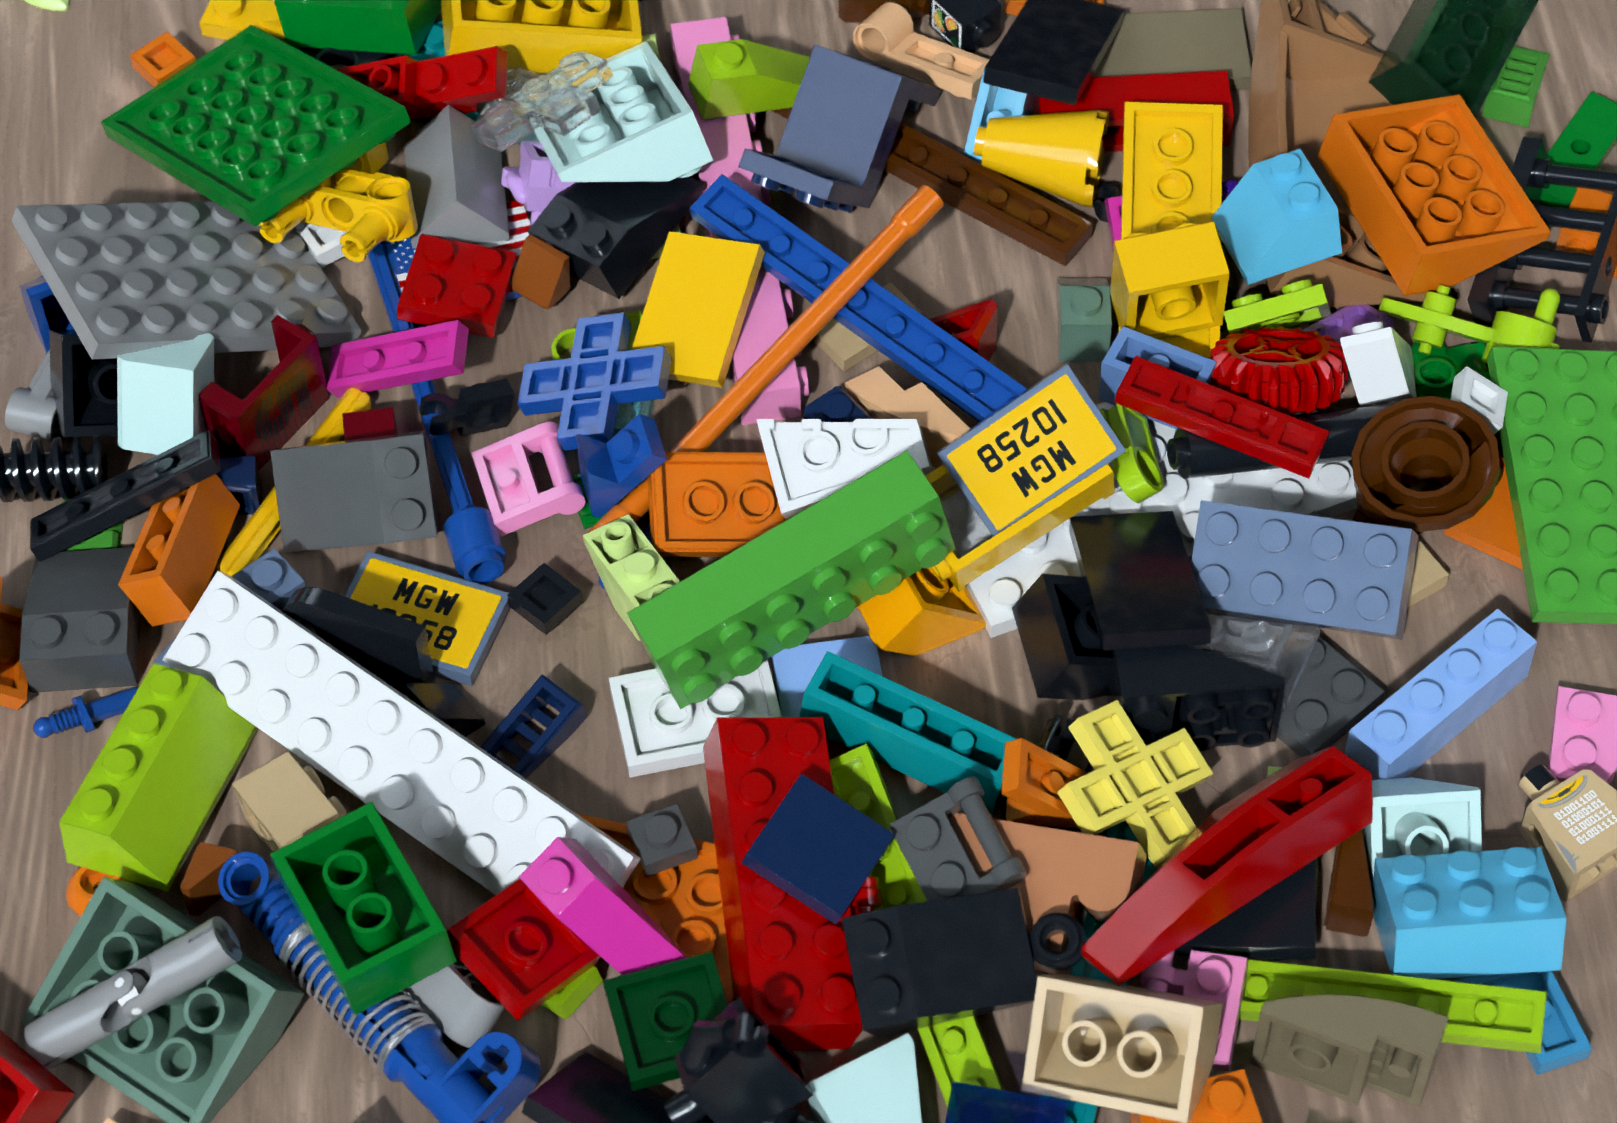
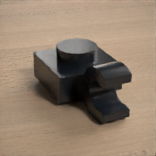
[419,379,515,437]

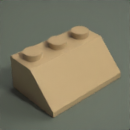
[1021,973,1223,1123]

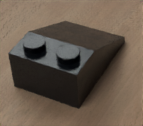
[528,176,706,299]
[1012,574,1194,700]
[842,888,1038,1037]

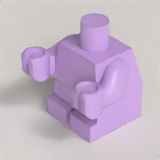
[501,141,575,224]

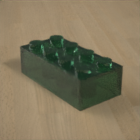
[1368,0,1538,117]

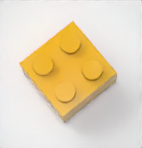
[1110,222,1230,338]

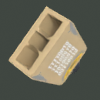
[1519,764,1617,901]

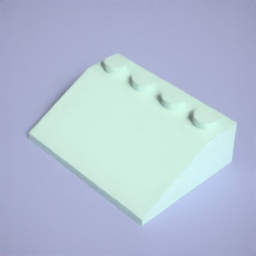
[517,41,713,182]

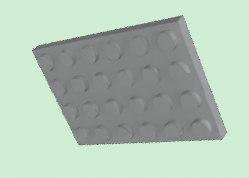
[11,201,362,360]

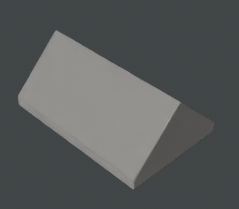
[404,104,510,248]

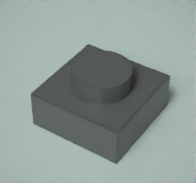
[626,804,698,877]

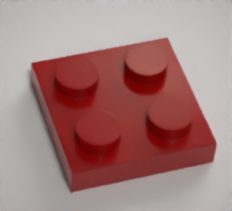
[397,234,517,338]
[447,879,600,1021]

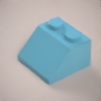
[1211,149,1342,285]

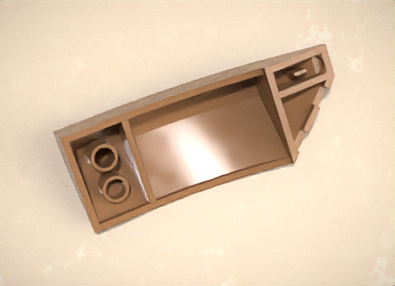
[1248,0,1426,307]

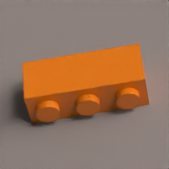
[118,474,240,627]

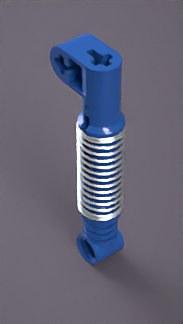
[218,851,542,1123]

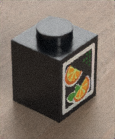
[929,0,1001,53]

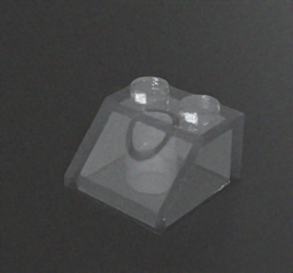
[1190,612,1320,708]

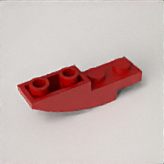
[336,46,508,119]

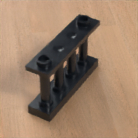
[1467,137,1617,343]

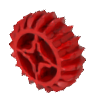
[1210,326,1348,416]

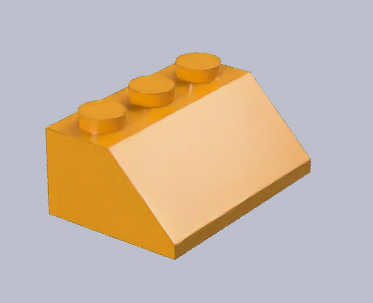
[856,568,986,656]

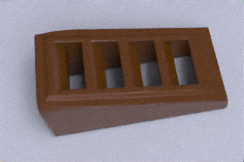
[1323,829,1375,937]

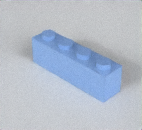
[1345,608,1537,780]

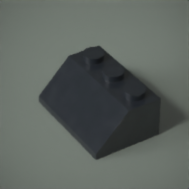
[49,330,118,437]

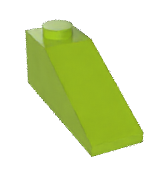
[688,39,810,120]

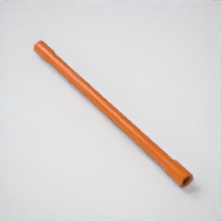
[582,185,944,542]

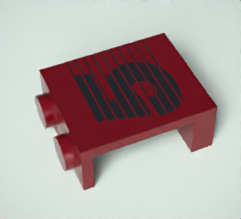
[198,315,329,471]

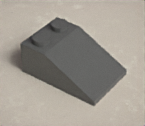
[270,431,438,553]
[19,547,140,693]

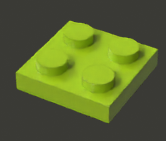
[1223,279,1332,334]

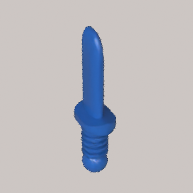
[33,687,139,738]

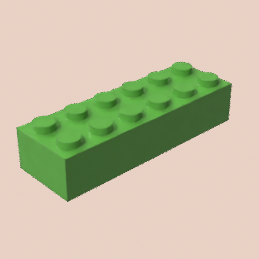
[627,451,956,710]

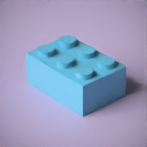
[1373,847,1567,979]

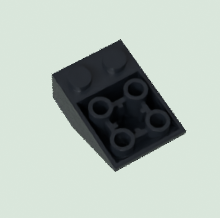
[1108,646,1286,752]

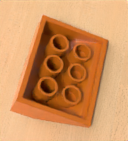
[1317,94,1551,296]

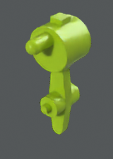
[1378,285,1560,363]

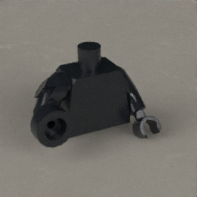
[664,997,815,1123]

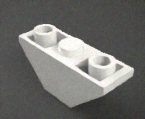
[1340,322,1416,407]

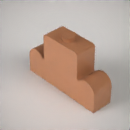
[949,813,1147,974]

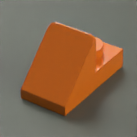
[1001,738,1088,829]

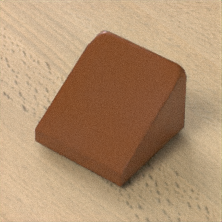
[511,234,570,309]
[180,842,239,917]

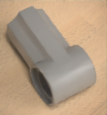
[5,349,63,442]

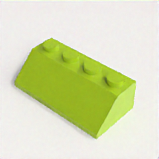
[59,663,257,891]

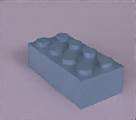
[1191,500,1419,640]

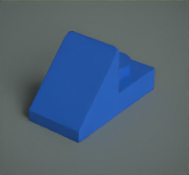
[576,414,667,518]

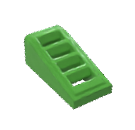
[1482,43,1550,128]

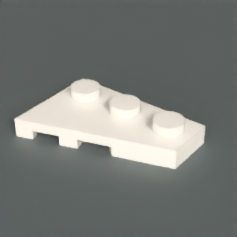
[756,419,933,519]

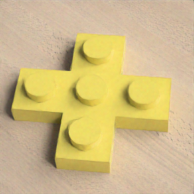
[1057,700,1213,867]

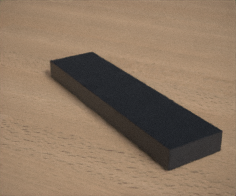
[30,430,221,562]

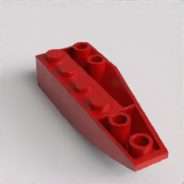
[1081,746,1372,986]

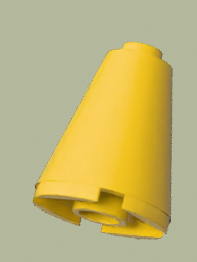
[974,110,1109,208]

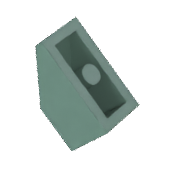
[1056,278,1112,362]

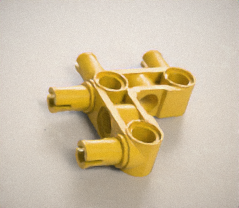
[259,142,418,262]

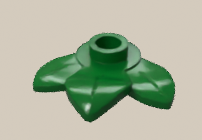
[1411,342,1490,398]

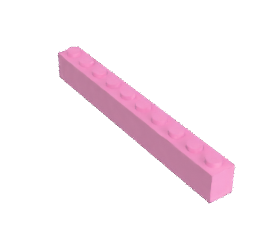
[671,17,809,425]

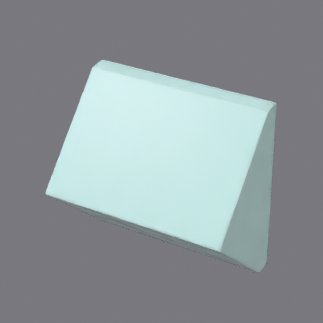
[117,333,214,455]

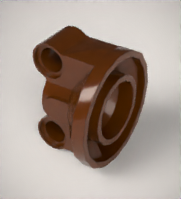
[1351,396,1503,539]

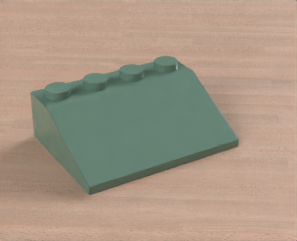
[20,877,305,1123]

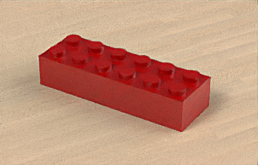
[703,717,863,1051]

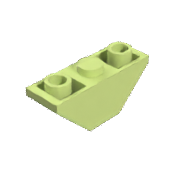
[583,514,680,641]

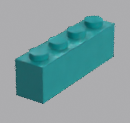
[799,651,1016,815]

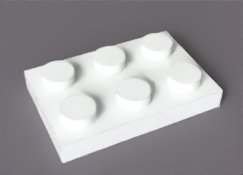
[608,659,782,778]

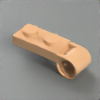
[853,2,989,100]

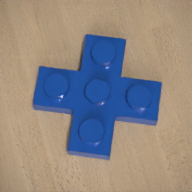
[517,312,672,451]

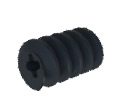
[0,436,108,502]

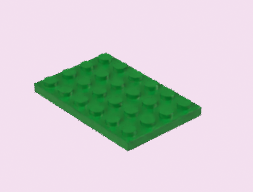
[101,25,411,227]

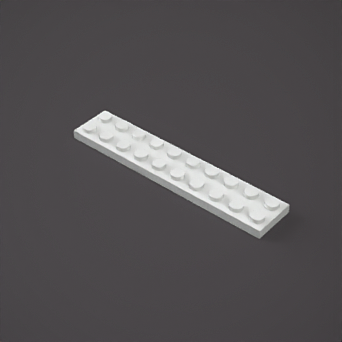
[162,571,641,895]

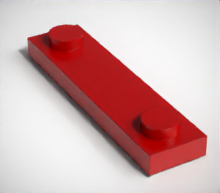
[1114,356,1330,479]

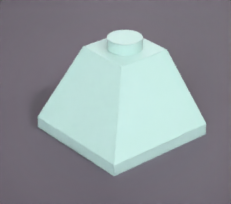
[1362,777,1482,894]

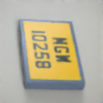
[936,363,1126,537]
[344,551,510,686]

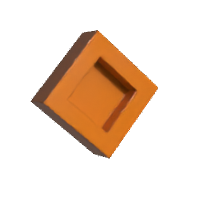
[129,31,196,87]

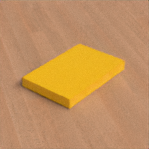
[631,231,765,388]

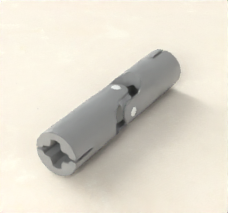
[25,916,242,1069]

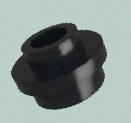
[1030,913,1087,971]

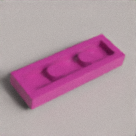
[326,320,469,398]

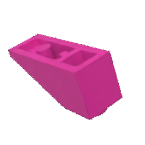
[519,837,689,975]

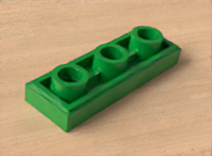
[1539,91,1617,209]

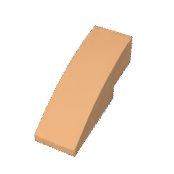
[845,366,970,468]

